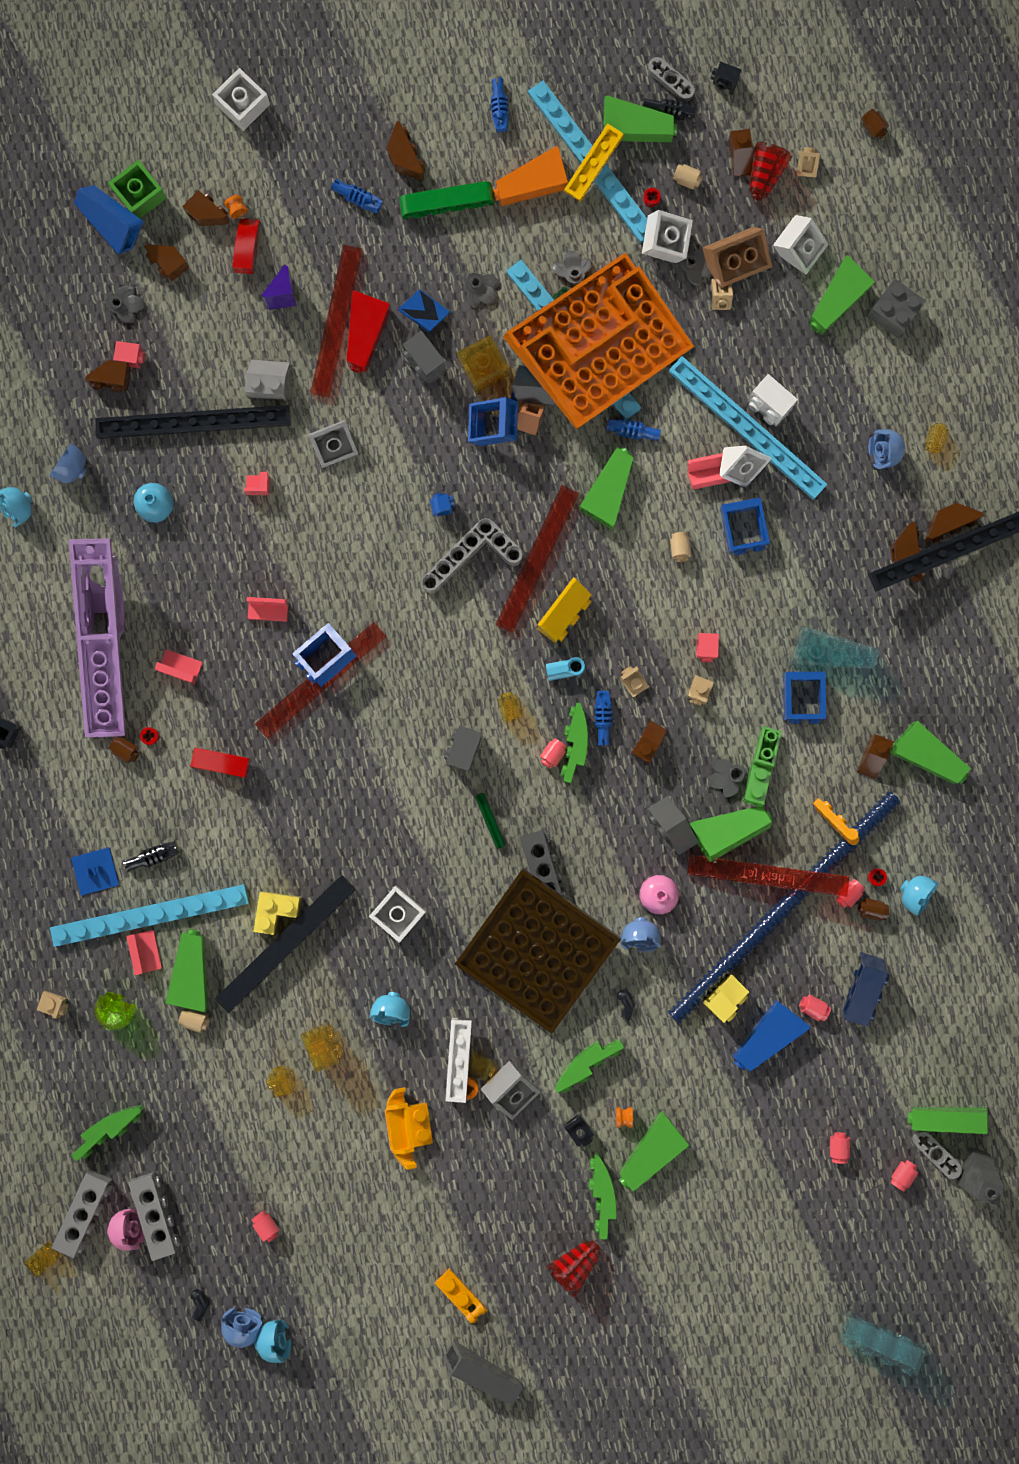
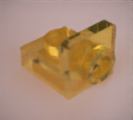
[468,1051,496,1081]

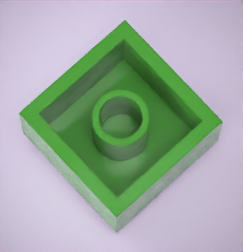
[108,160,167,219]

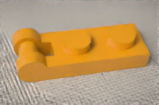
[813,798,859,845]
[435,1268,488,1325]

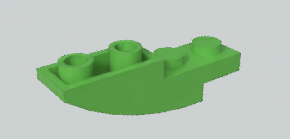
[560,703,588,783]
[743,726,782,807]
[555,1039,624,1094]
[71,1105,145,1162]
[589,1153,616,1239]

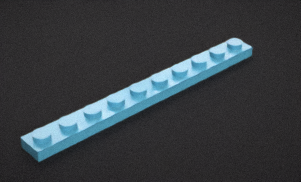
[528,80,647,244]
[506,260,641,420]
[669,356,827,500]
[50,884,249,947]

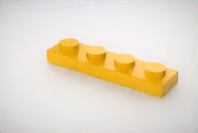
[564,123,624,202]

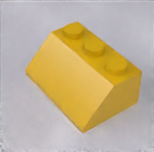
[537,577,592,643]

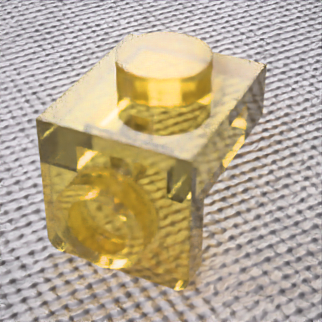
[24,1241,61,1278]

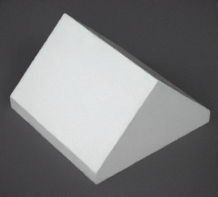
[719,446,771,487]

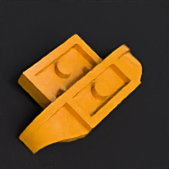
[385,1087,433,1170]

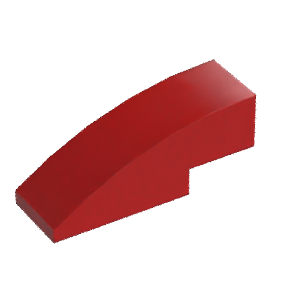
[232,218,260,274]
[190,747,251,778]

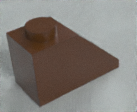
[728,129,753,177]
[631,720,667,764]
[857,734,894,779]

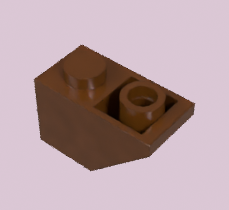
[182,190,229,226]
[144,244,190,282]
[85,360,131,392]

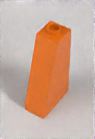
[493,146,568,206]

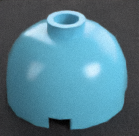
[133,483,174,523]
[0,487,33,527]
[900,876,938,916]
[369,992,410,1027]
[254,1319,291,1363]

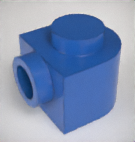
[430,493,455,517]

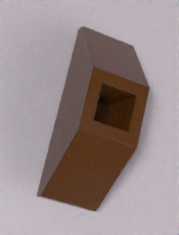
[387,121,426,181]
[925,503,984,543]
[890,522,925,583]

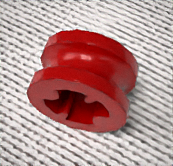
[643,188,661,207]
[140,727,159,745]
[868,868,887,886]

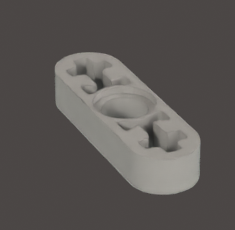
[648,57,695,102]
[913,1131,962,1179]

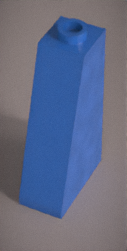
[74,185,144,254]
[732,1000,810,1071]

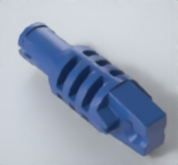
[491,78,509,133]
[331,179,383,213]
[606,418,661,441]
[595,691,613,745]

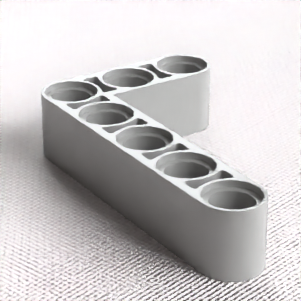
[421,518,522,594]

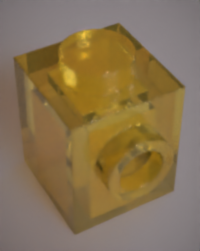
[266,1065,296,1098]

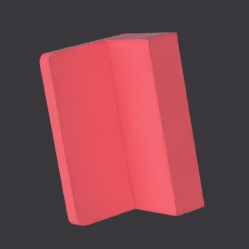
[688,453,730,490]
[247,597,289,622]
[154,650,202,684]
[126,930,162,975]

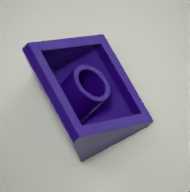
[261,264,297,310]

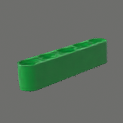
[399,181,495,220]

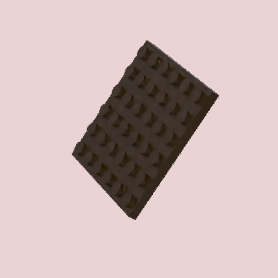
[455,868,621,1034]

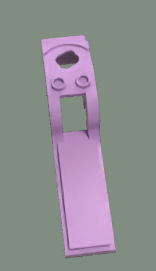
[69,538,126,737]

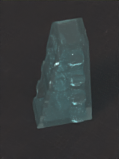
[789,626,880,669]
[839,1313,927,1376]

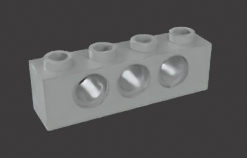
[52,1169,113,1258]
[128,1172,180,1261]

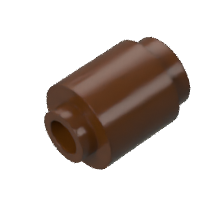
[861,109,889,139]
[108,736,140,764]
[858,898,889,921]

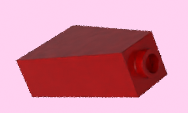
[347,290,391,373]

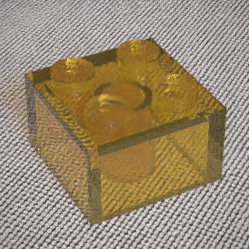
[456,335,509,393]
[300,1021,343,1073]

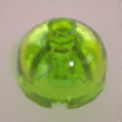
[94,992,137,1030]

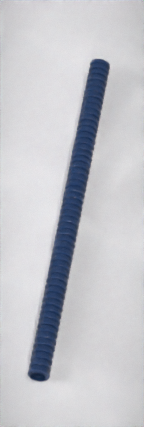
[668,791,901,1024]

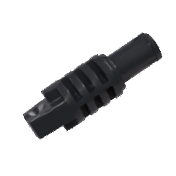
[643,98,696,120]
[123,841,179,872]

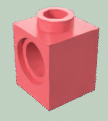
[113,341,145,368]
[696,633,719,663]

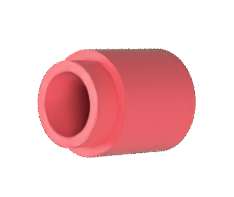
[540,738,567,769]
[836,879,865,908]
[799,994,831,1021]
[830,1132,850,1164]
[890,1160,919,1192]
[251,1210,280,1243]

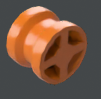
[224,194,248,219]
[466,1077,478,1099]
[616,1107,633,1128]

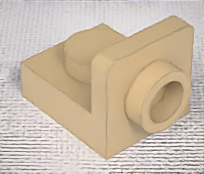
[796,147,820,178]
[711,279,733,310]
[620,666,649,698]
[686,675,714,706]
[37,991,68,1019]

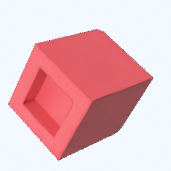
[244,472,270,495]

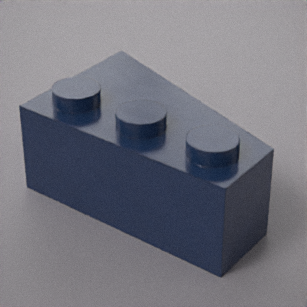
[843,952,889,1027]

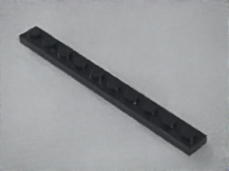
[95,405,291,439]
[868,511,1019,592]

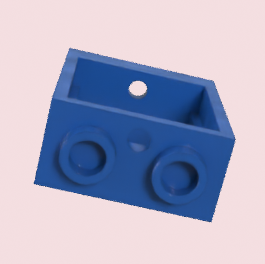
[468,397,518,446]
[720,498,770,556]
[292,623,357,687]
[783,672,826,724]

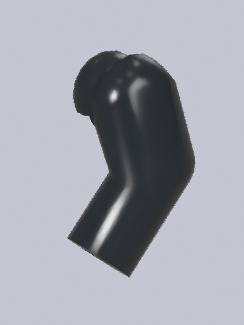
[617,990,635,1020]
[191,1289,209,1321]

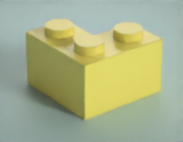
[253,891,302,935]
[702,974,749,1023]

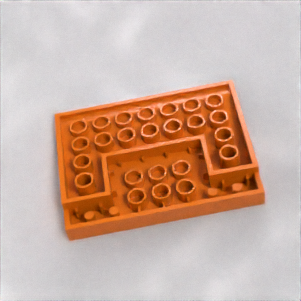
[503,252,694,429]

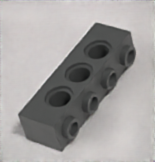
[520,830,567,899]

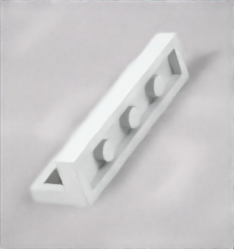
[446,1018,472,1103]

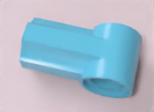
[546,657,585,681]

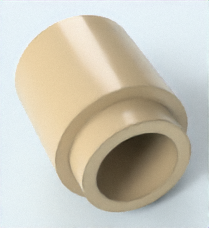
[673,164,703,190]
[670,532,692,562]
[178,1008,210,1033]

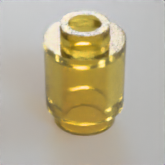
[924,423,949,454]

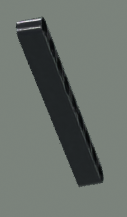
[215,875,356,1013]

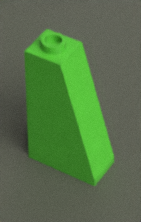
[603,96,677,142]
[809,255,875,335]
[579,447,634,530]
[890,721,971,784]
[689,806,772,862]
[165,929,209,1012]
[908,1107,988,1134]
[619,1111,689,1191]

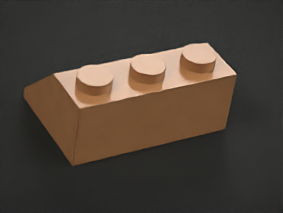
[702,227,772,288]

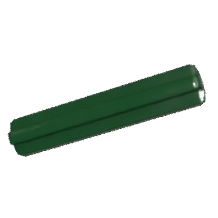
[475,793,506,849]

